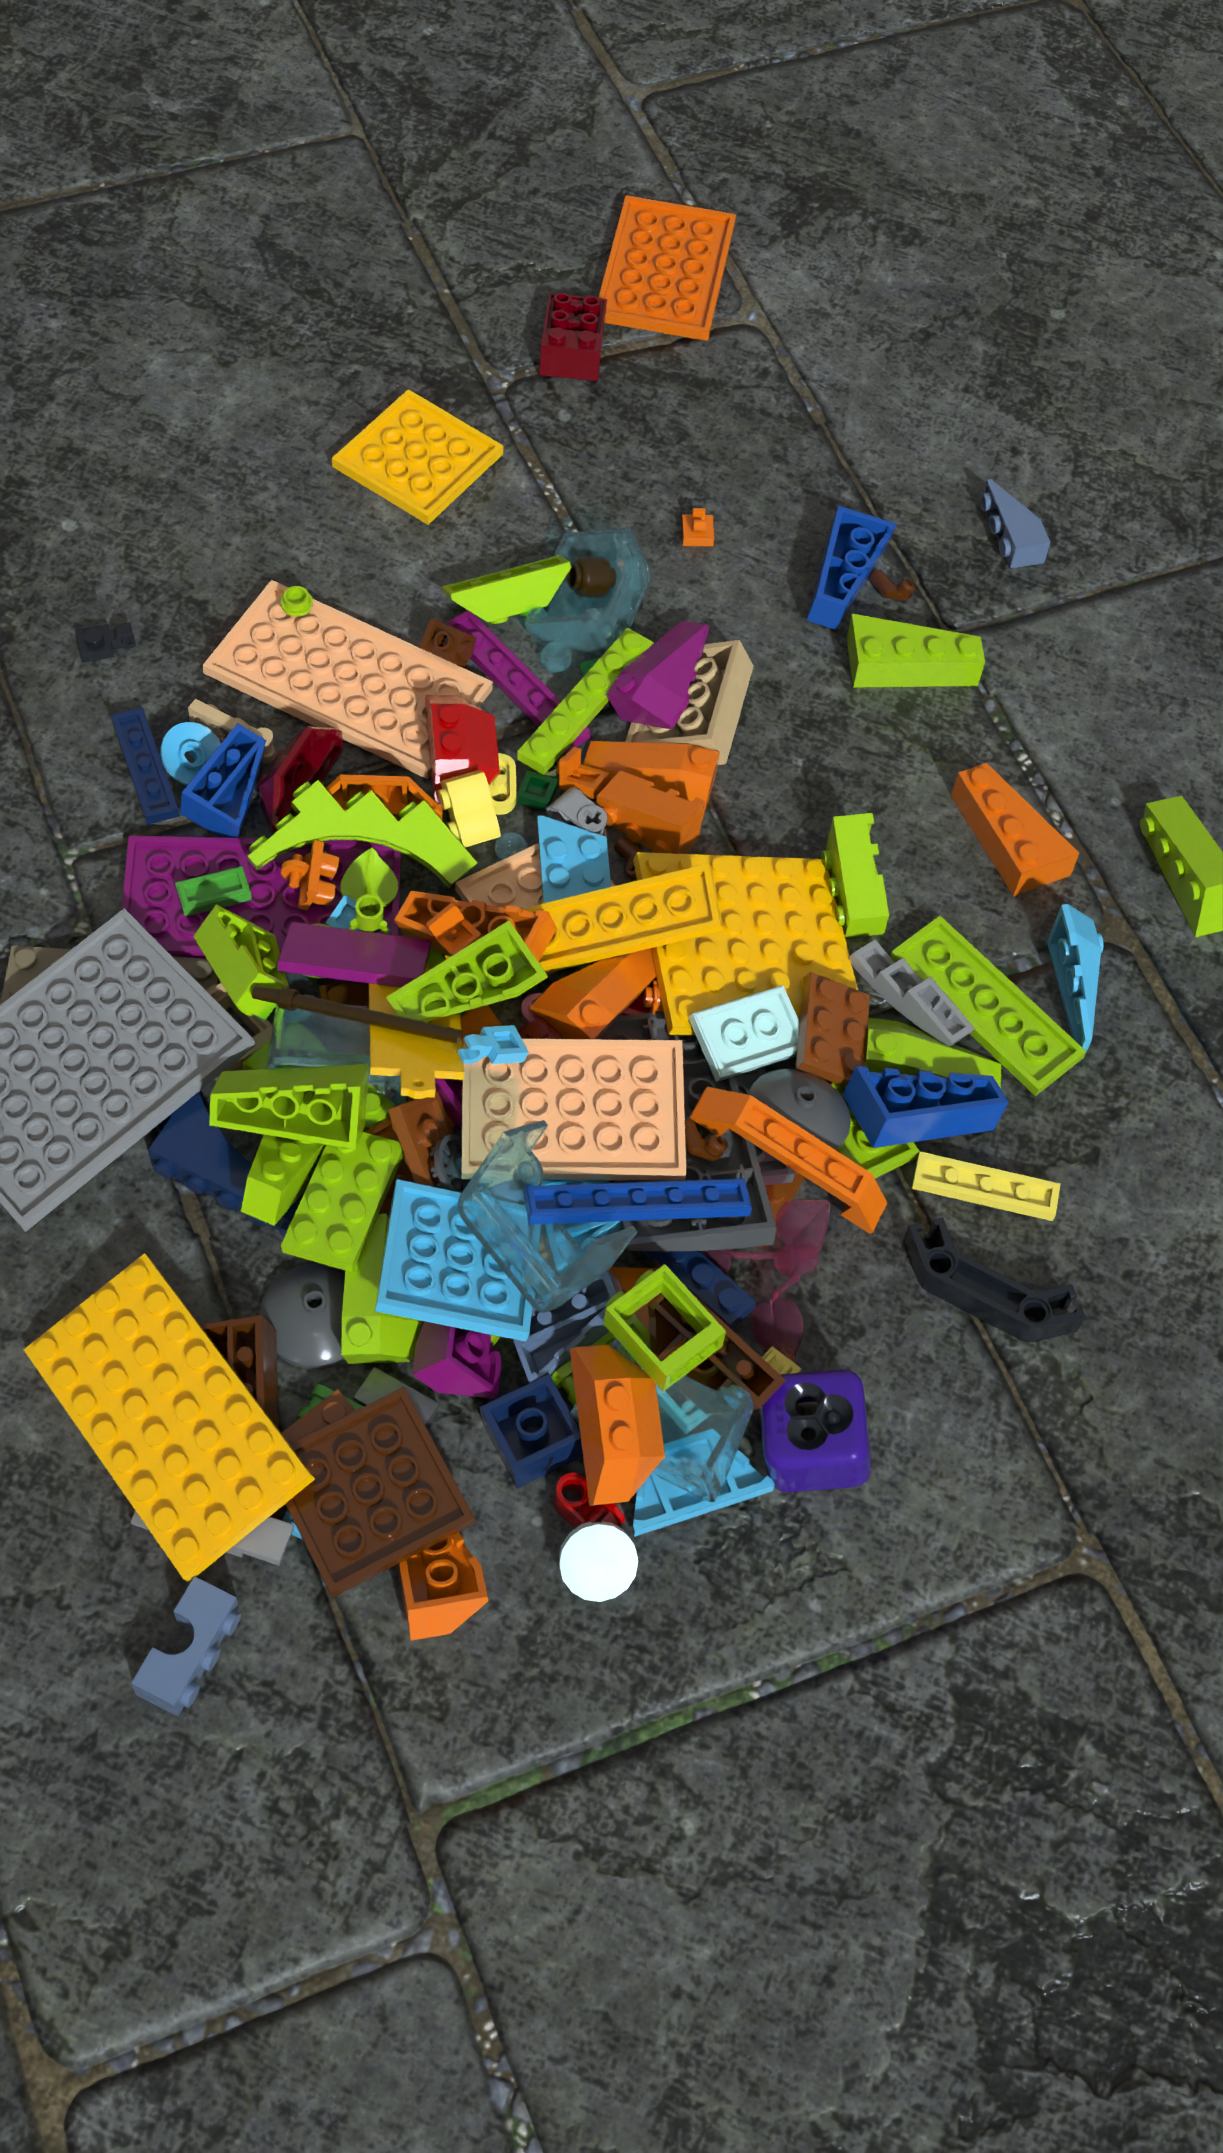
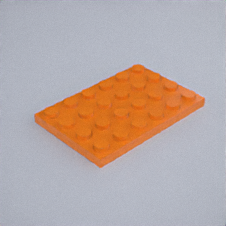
[598,195,736,341]

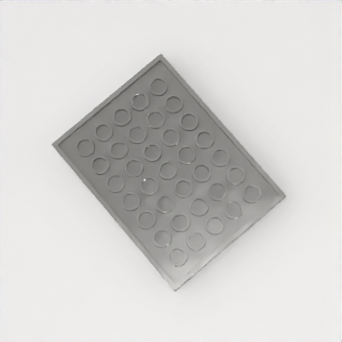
[0,908,256,1232]

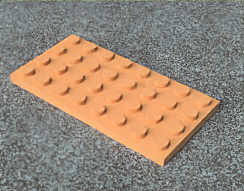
[202,580,493,779]

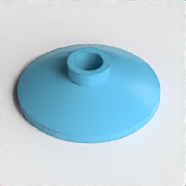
[160,722,221,786]

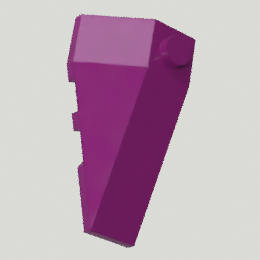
[606,621,709,730]

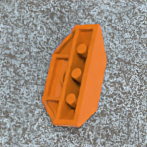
[326,774,443,821]
[570,1345,665,1506]

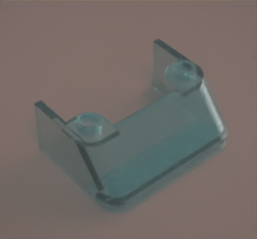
[458,1120,638,1313]

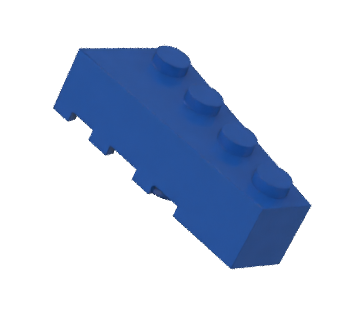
[806,505,897,630]
[843,1066,1009,1148]

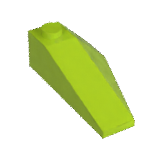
[865,1018,1001,1089]

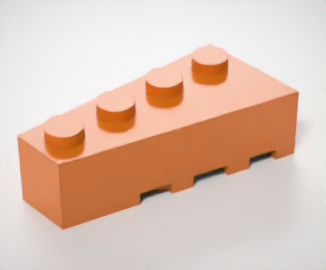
[394,891,557,962]

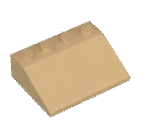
[625,640,754,765]

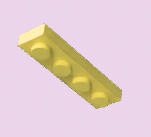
[911,1151,1061,1221]

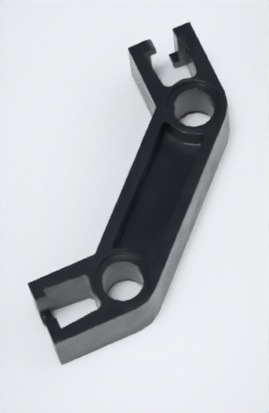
[903,1217,1085,1343]

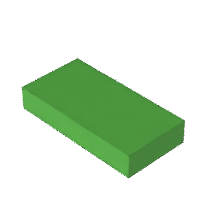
[175,866,252,916]

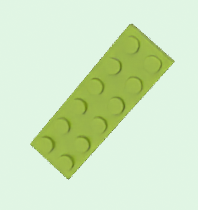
[890,916,1086,1096]

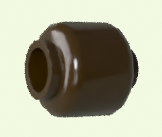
[567,556,616,598]

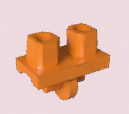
[281,840,339,911]

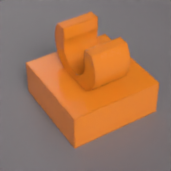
[681,508,714,546]

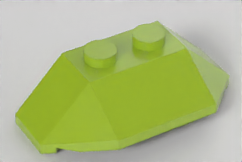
[441,555,571,624]

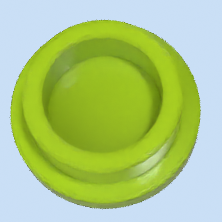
[280,586,313,617]

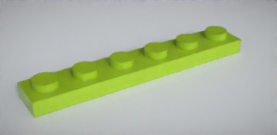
[517,628,654,775]

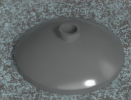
[747,1069,851,1151]
[259,1263,345,1369]

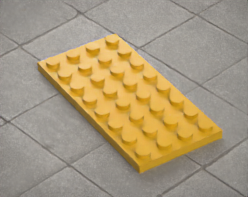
[23,1253,315,1582]

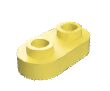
[489,753,517,815]

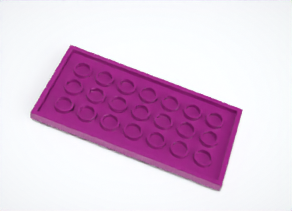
[121,836,401,959]

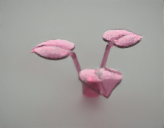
[699,1199,830,1363]

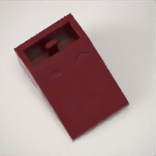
[539,293,607,381]

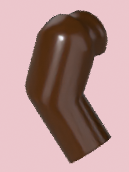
[869,569,915,601]
[685,1120,727,1161]

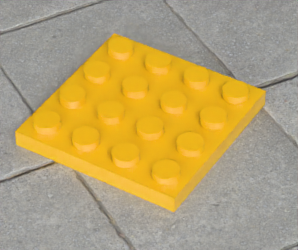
[332,389,504,525]

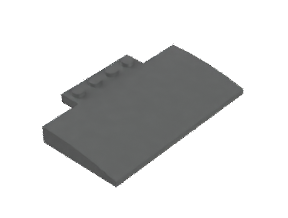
[598,1012,795,1252]

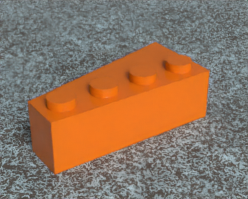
[951,763,1079,896]

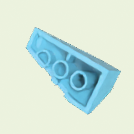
[1047,904,1103,1057]

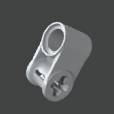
[546,787,607,837]

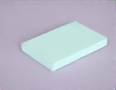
[689,985,800,1082]

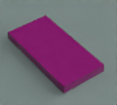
[278,922,431,988]

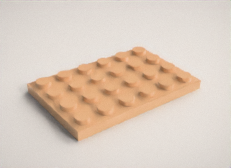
[462,1038,686,1181]

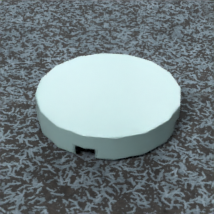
[559,1521,638,1602]

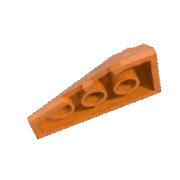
[583,741,720,825]
[529,948,657,1039]
[398,1532,488,1641]

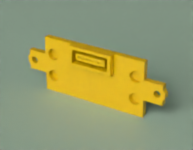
[368,961,464,1099]

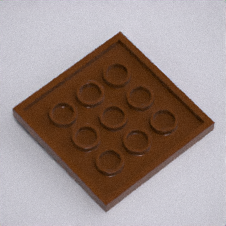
[285,1387,476,1598]

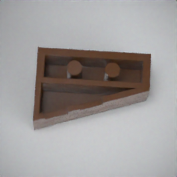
[200,1315,279,1430]

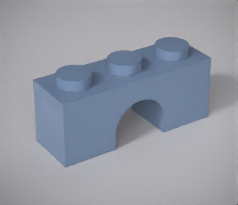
[131,1576,241,1716]

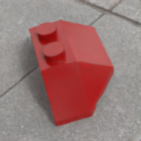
[425,695,500,810]

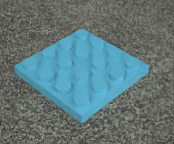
[375,1179,541,1342]

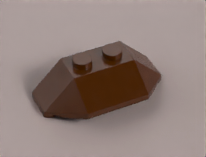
[648,1291,786,1414]

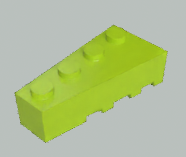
[846,614,985,688]
[1140,795,1223,937]
[209,1064,370,1150]

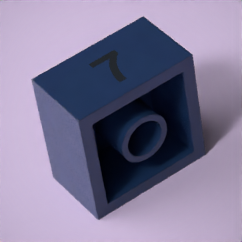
[480,1374,583,1489]

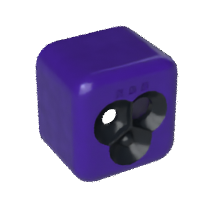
[760,1369,872,1493]

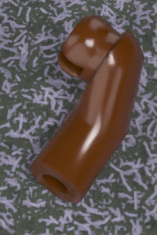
[614,837,643,881]

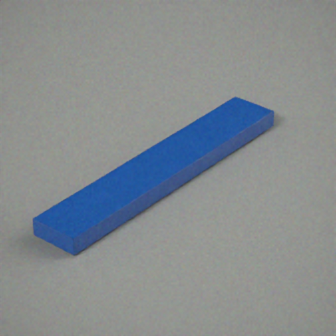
[523,1179,752,1225]

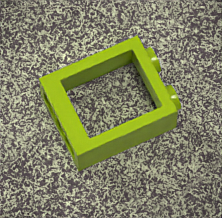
[603,1264,726,1392]

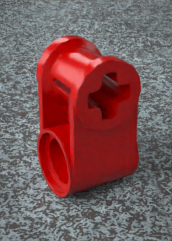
[553,1472,626,1529]

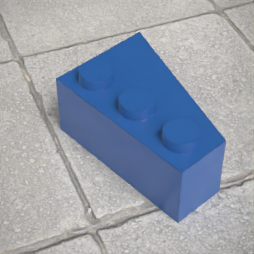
[180,723,266,838]

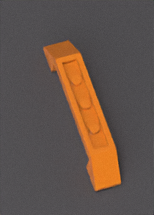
[689,1087,887,1234]

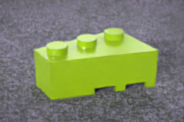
[821,813,889,938]
[193,904,289,1020]

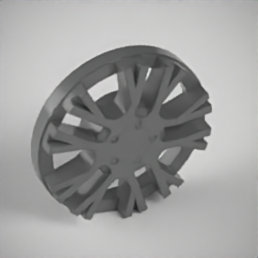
[429,1134,481,1196]

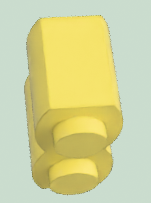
[438,770,501,847]

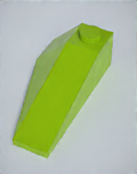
[386,920,548,1022]
[341,1213,424,1364]

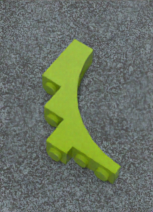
[248,780,477,888]

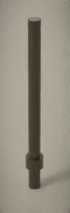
[252,985,462,1044]

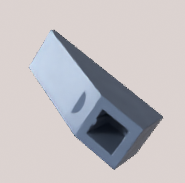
[980,479,1051,569]

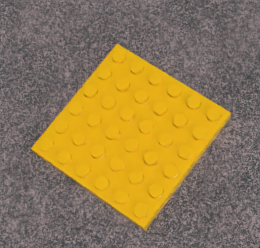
[633,852,858,1035]

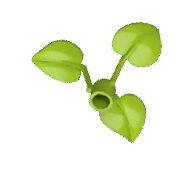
[304,848,445,978]

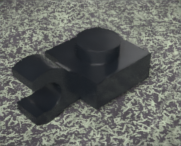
[76,623,136,663]

